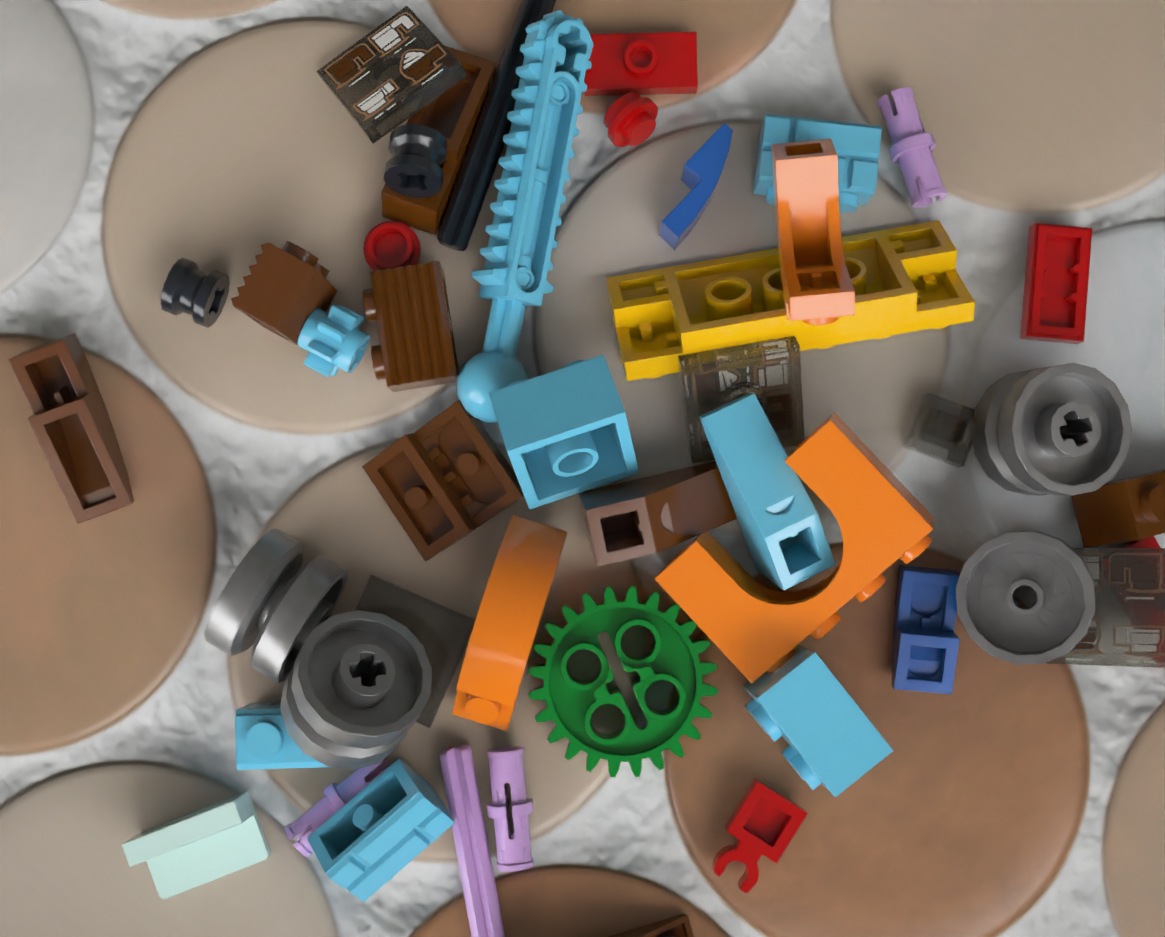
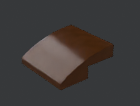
[362,400,524,562]

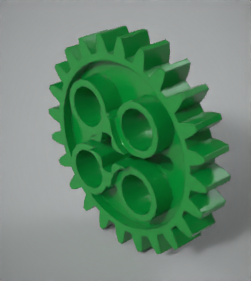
[528,585,718,777]

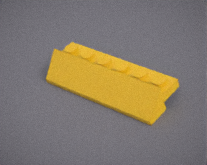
[606,220,975,381]

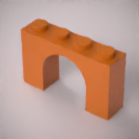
[654,412,934,684]

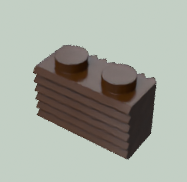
[231,241,338,346]
[363,261,460,392]

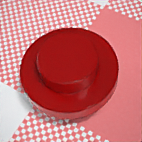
[604,92,658,147]
[363,221,421,271]

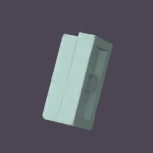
[121,791,271,899]

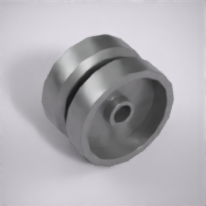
[971,363,1132,496]
[204,529,349,683]
[956,530,1096,665]
[280,610,432,770]

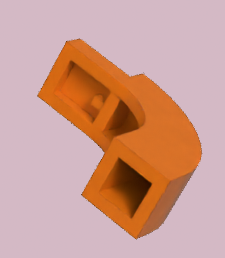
[771,138,855,325]
[452,515,568,731]

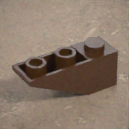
[578,461,737,567]
[1071,469,1165,548]

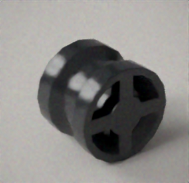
[383,124,448,198]
[161,258,230,328]

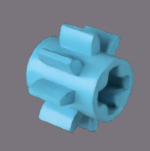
[298,304,370,378]

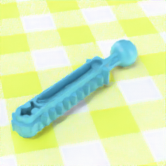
[457,10,593,423]

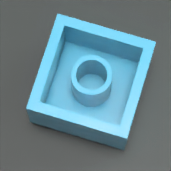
[489,354,639,510]
[743,645,893,797]

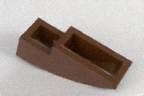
[381,45,496,235]
[9,333,134,524]

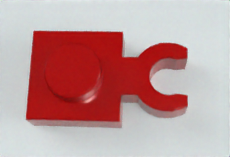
[712,778,808,893]

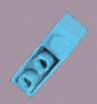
[699,392,836,590]

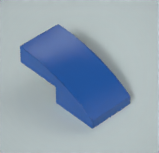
[659,123,733,250]
[892,565,960,694]

